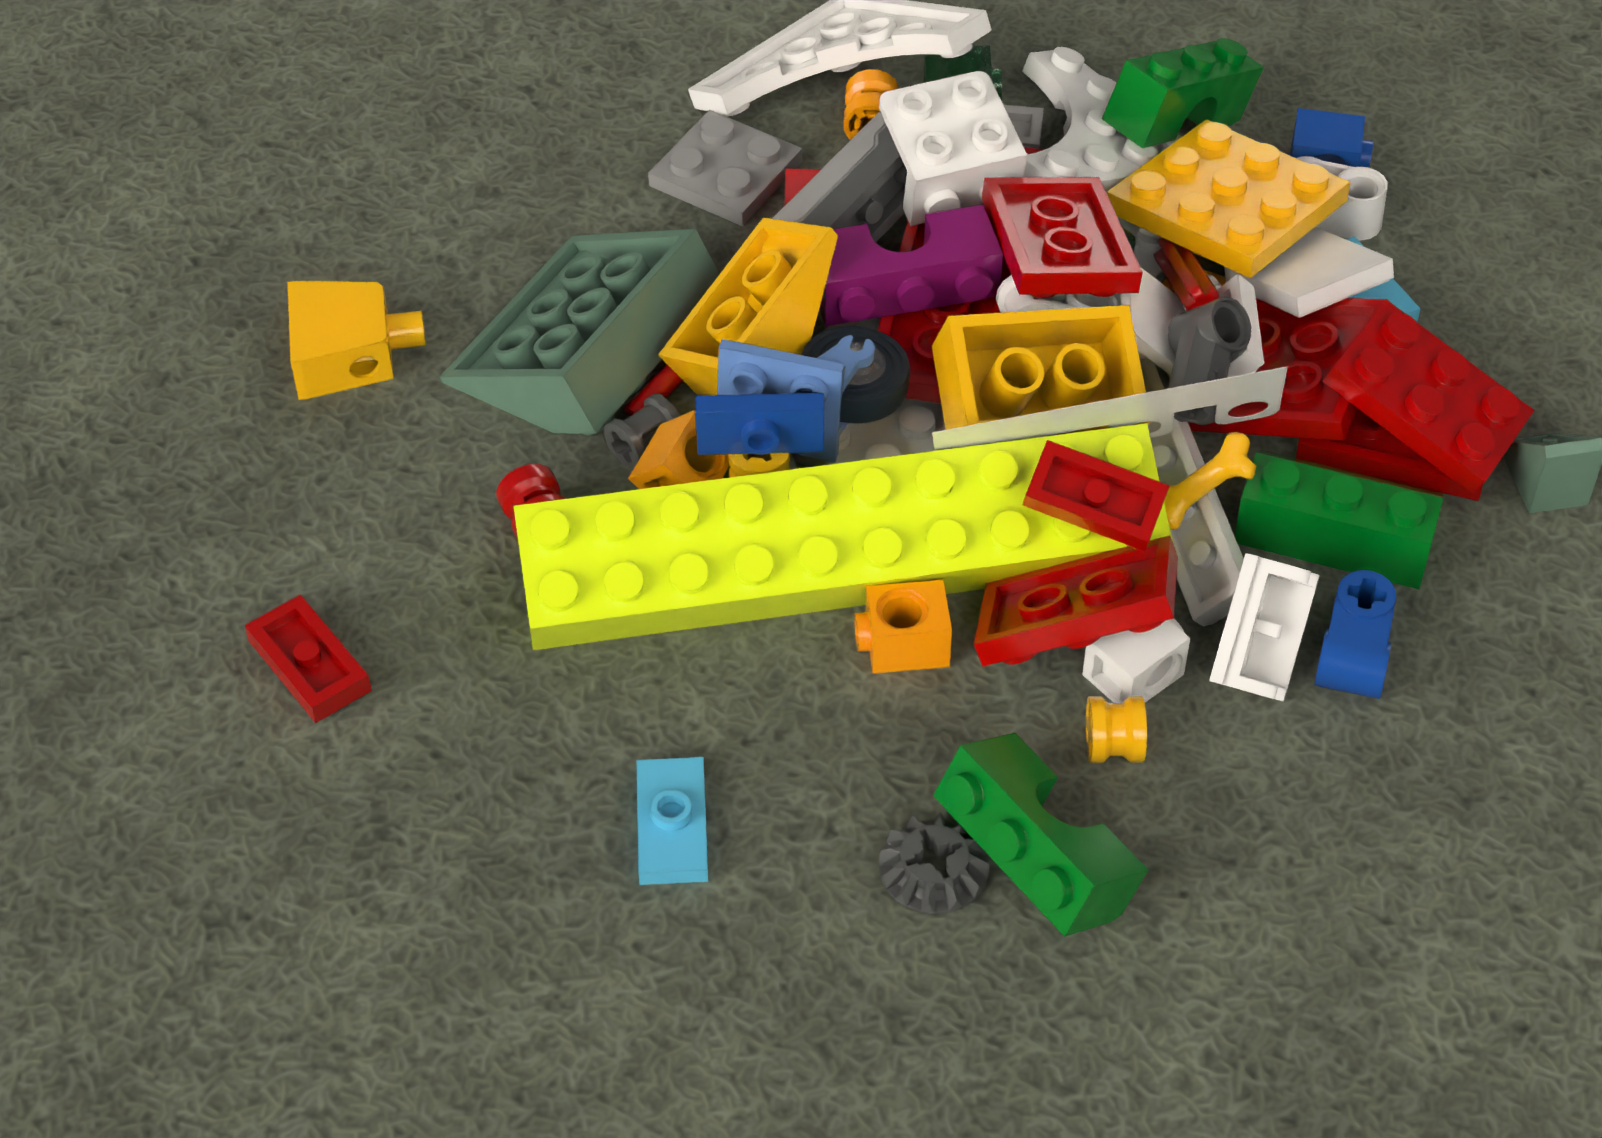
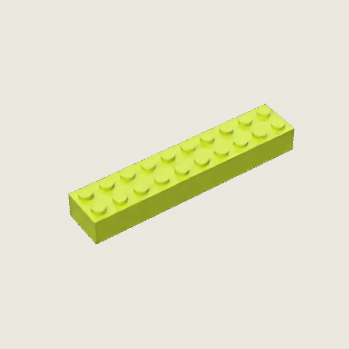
[514,423,1173,650]

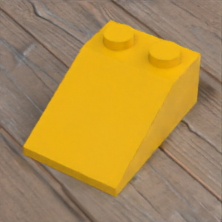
[658,218,838,396]

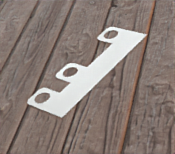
[932,366,1288,451]

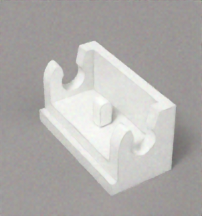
[1209,553,1320,702]

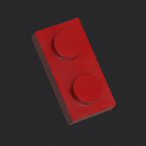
[1022,440,1170,551]
[244,594,372,723]

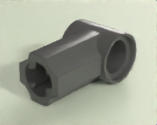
[1168,297,1252,426]

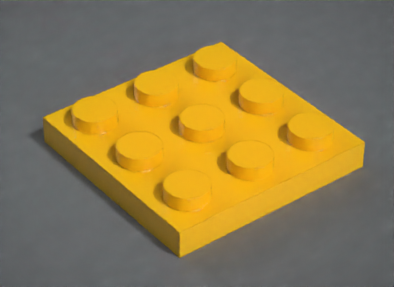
[1107,119,1350,278]

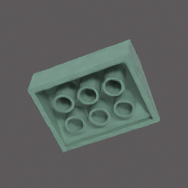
[439,229,720,435]

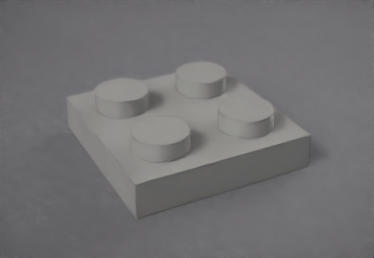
[648,110,802,226]

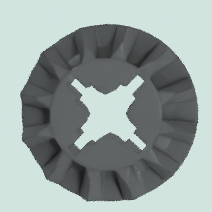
[879,812,990,914]

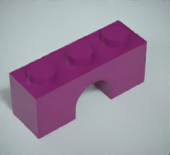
[819,205,1003,327]

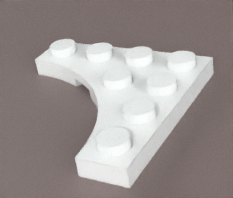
[688,0,992,117]
[1022,47,1183,193]

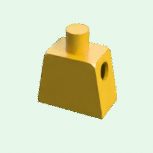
[287,281,426,400]

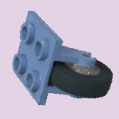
[717,326,910,462]

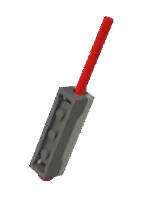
[624,111,907,416]

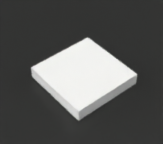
[1224,228,1394,318]

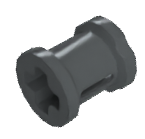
[604,393,681,471]

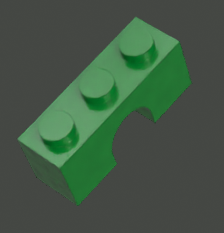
[1102,38,1264,148]
[933,733,1149,937]

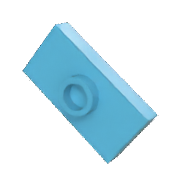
[636,757,708,885]

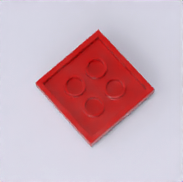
[1188,298,1389,441]

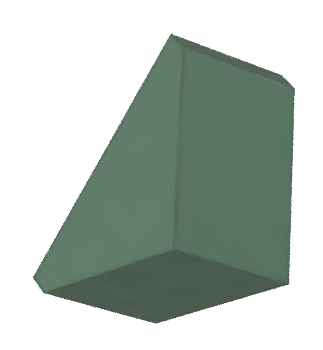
[1503,432,1602,513]

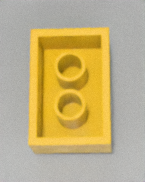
[932,305,1150,436]

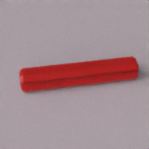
[1153,237,1220,311]

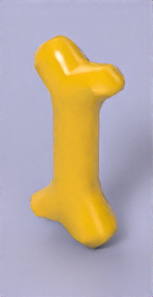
[1164,432,1256,530]

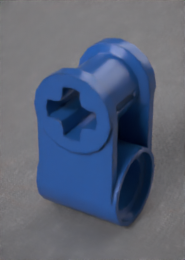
[1314,570,1396,699]

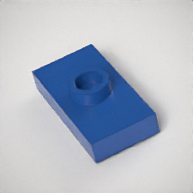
[695,393,824,455]

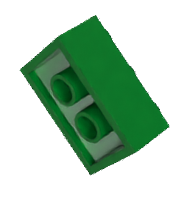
[1234,450,1444,590]

